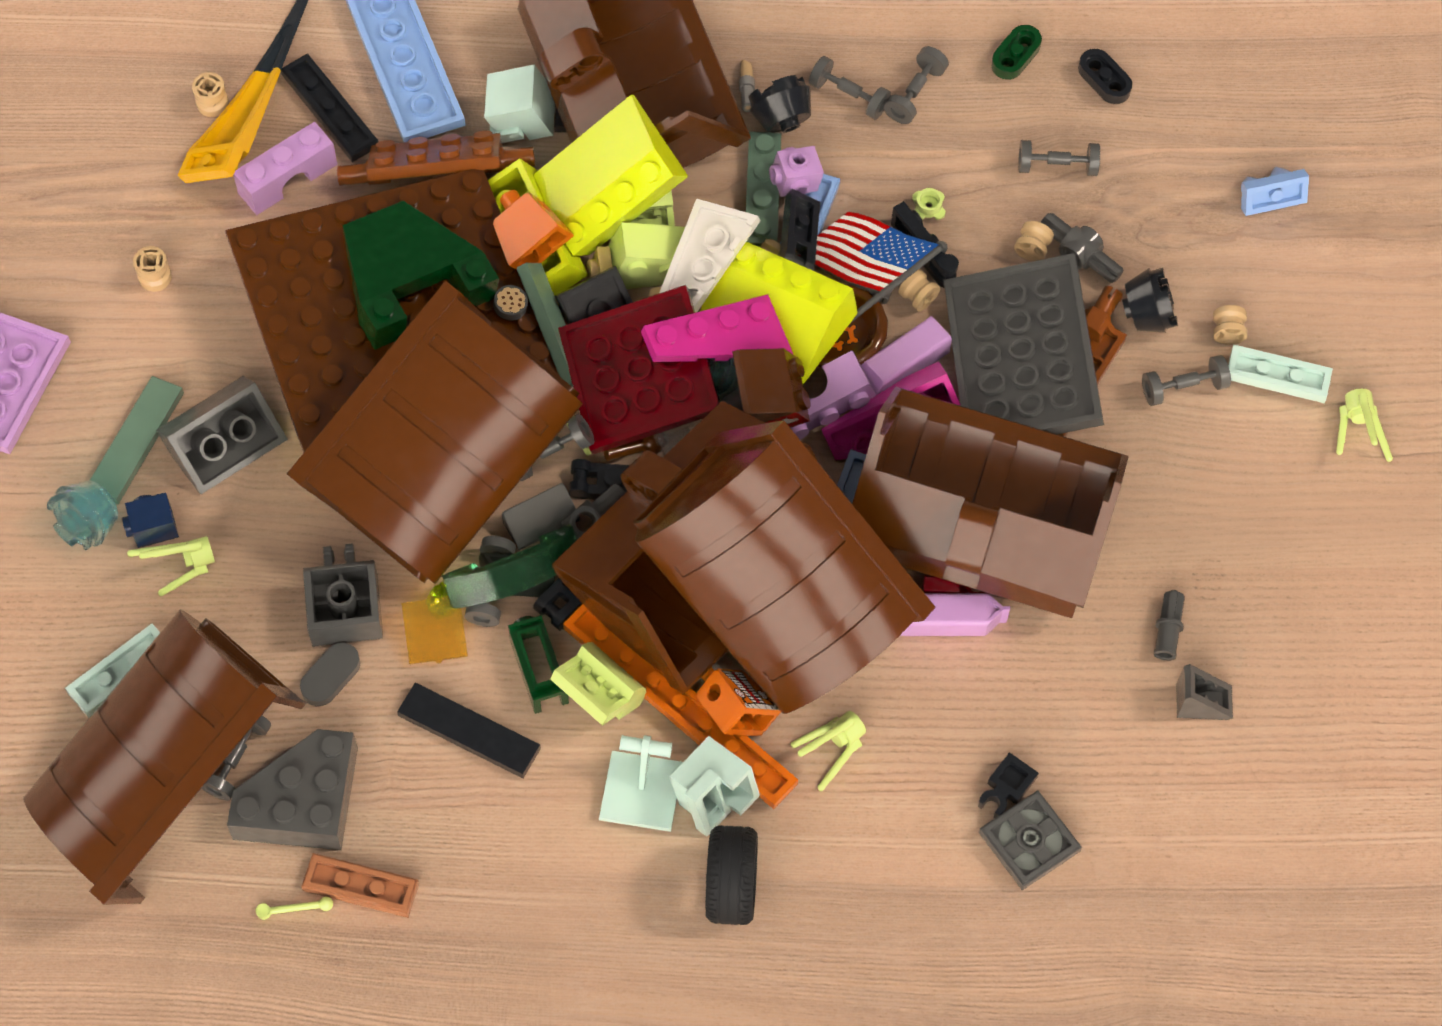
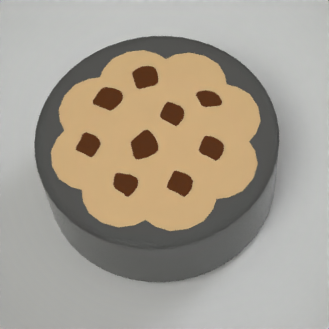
[493,285,528,321]

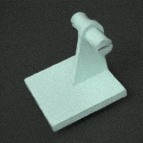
[599,735,683,832]

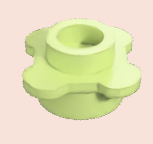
[912,188,946,220]

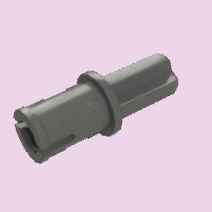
[1154,590,1185,661]

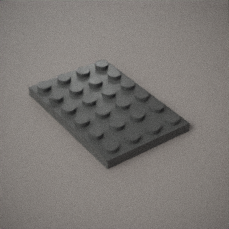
[944,253,1104,434]

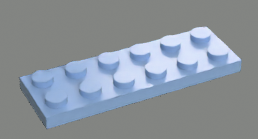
[345,0,466,142]

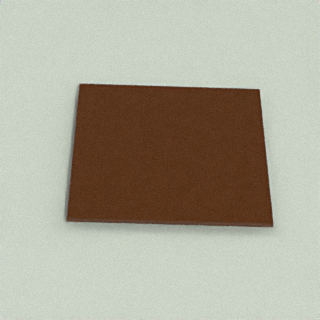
[225,169,559,453]

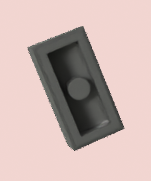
[502,483,580,550]

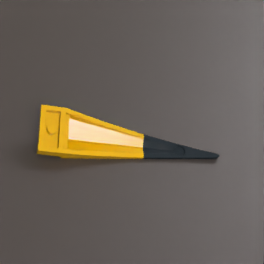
[177,0,308,183]

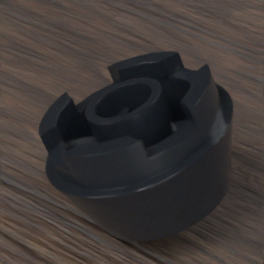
[748,75,811,133]
[1122,268,1178,333]

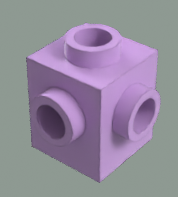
[769,146,824,197]

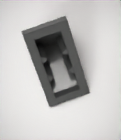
[1176,664,1233,720]

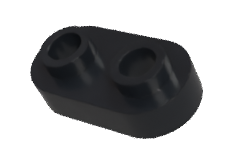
[1078,49,1132,104]

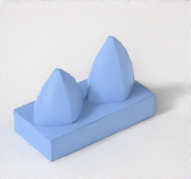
[1241,167,1309,216]

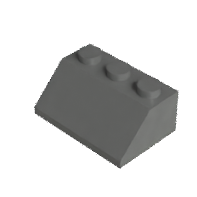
[156,376,288,494]

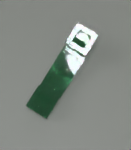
[442,524,576,608]

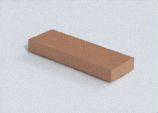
[301,853,419,918]

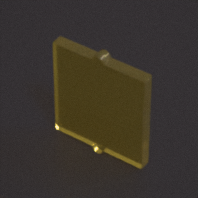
[401,595,468,665]

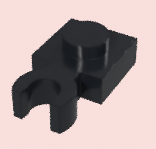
[978,752,1039,818]

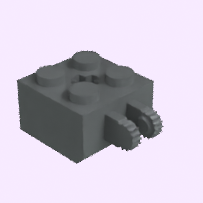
[303,543,383,647]

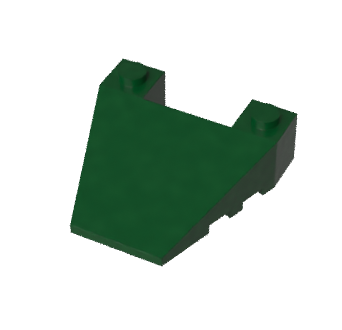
[342,201,499,350]

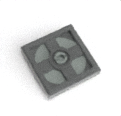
[979,790,1082,891]

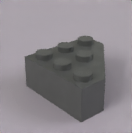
[227,729,358,850]

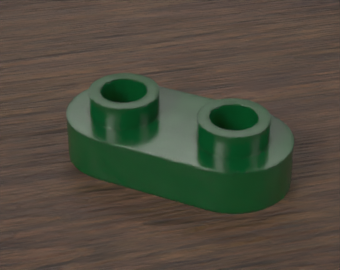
[991,25,1042,80]

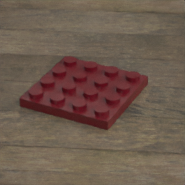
[558,285,720,455]

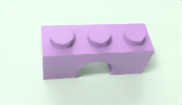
[234,121,338,215]
[791,351,876,440]

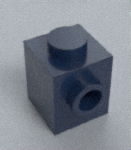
[122,492,179,548]

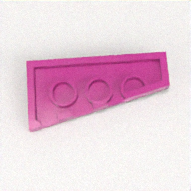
[641,294,793,362]

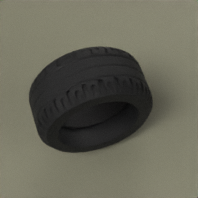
[705,825,758,925]

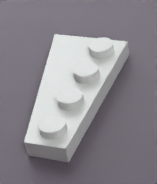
[659,199,761,313]

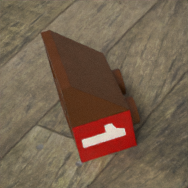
[732,348,811,428]

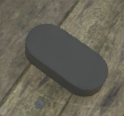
[300,643,360,706]

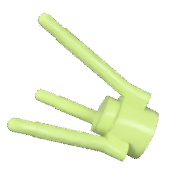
[1336,389,1393,462]
[127,536,215,596]
[791,711,866,791]

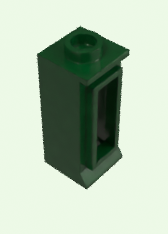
[508,615,569,714]

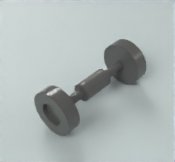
[884,46,949,124]
[809,56,891,120]
[1018,140,1100,176]
[1142,355,1231,406]
[520,414,594,481]
[464,536,516,627]
[202,716,271,801]

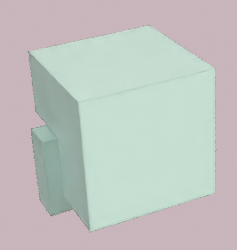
[484,64,555,143]
[669,736,760,837]

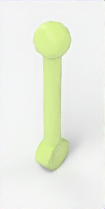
[256,896,333,920]

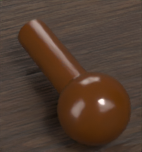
[603,432,666,461]

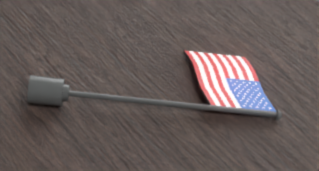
[720,212,948,412]

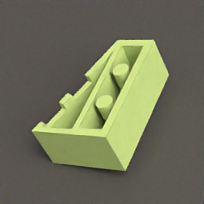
[608,222,685,289]

